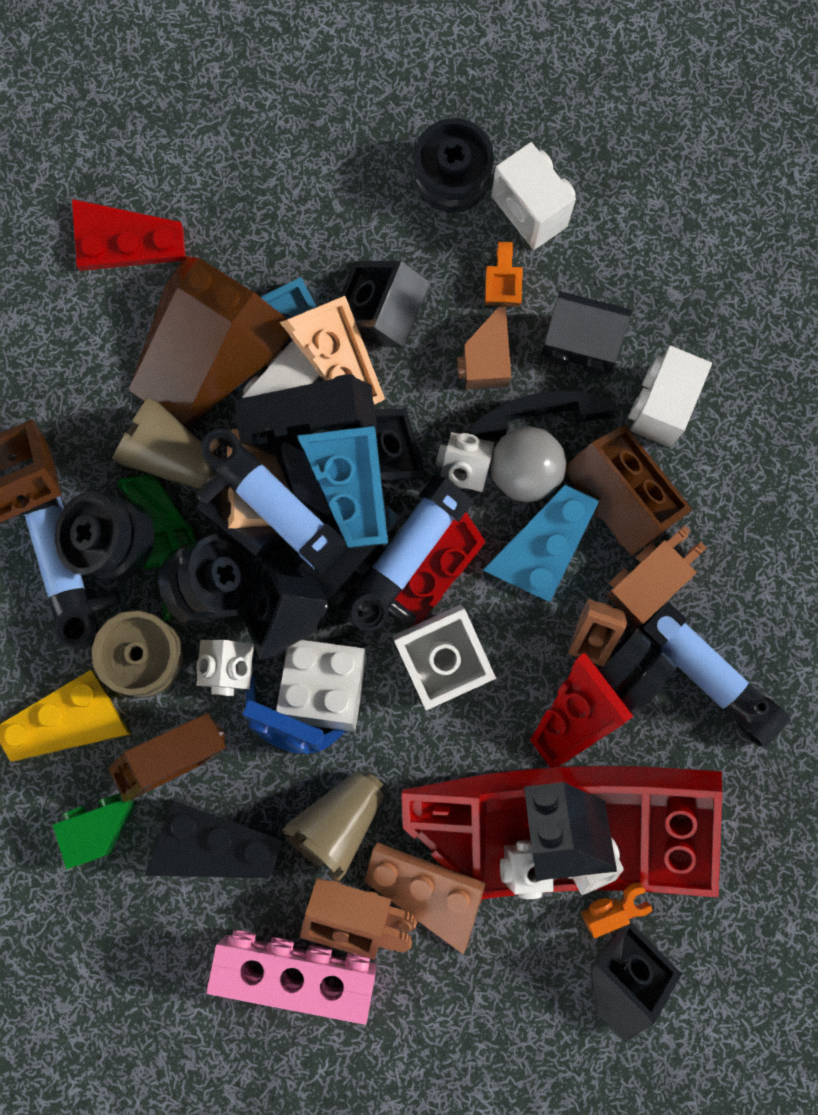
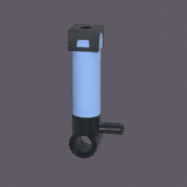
[196,429,346,576]
[341,475,474,631]
[17,495,121,650]
[639,602,791,749]

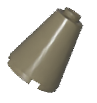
[112,397,218,490]
[281,771,384,881]

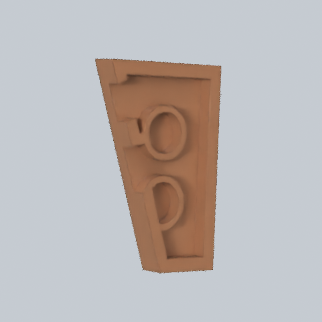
[365,842,486,955]

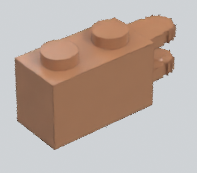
[606,525,707,627]
[300,877,417,960]

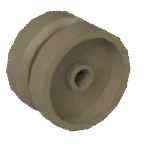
[92,611,185,698]

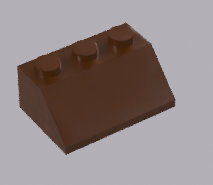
[565,424,693,556]

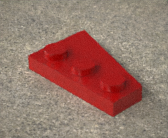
[72,199,186,271]
[395,512,486,628]
[530,653,633,768]

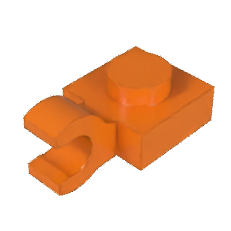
[485,242,523,307]
[581,883,653,939]

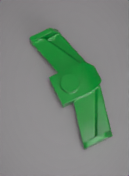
[117,473,197,620]

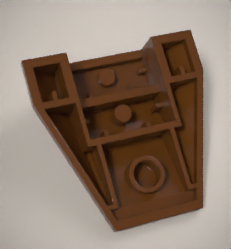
[129,256,290,427]

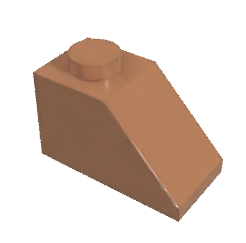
[457,307,511,390]
[568,599,627,667]

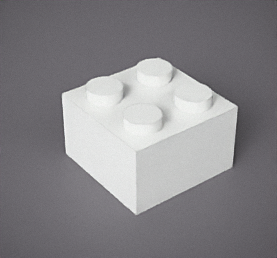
[491,142,576,251]
[628,346,712,448]
[392,604,496,710]
[276,640,367,732]

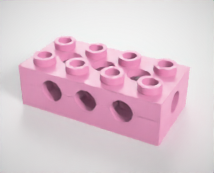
[206,930,377,1025]

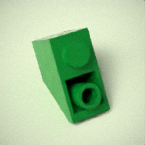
[52,793,136,870]

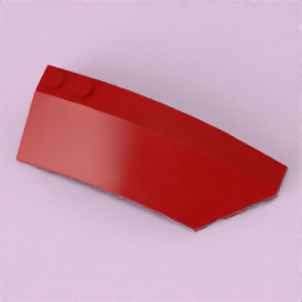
[402,766,723,903]

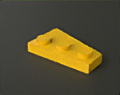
[0,670,131,762]

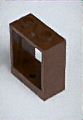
[0,419,62,523]
[108,713,226,803]

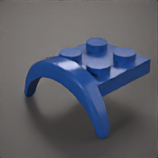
[242,676,345,755]

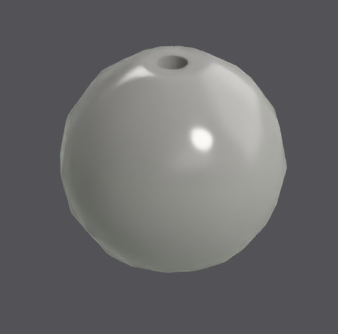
[490,426,567,503]

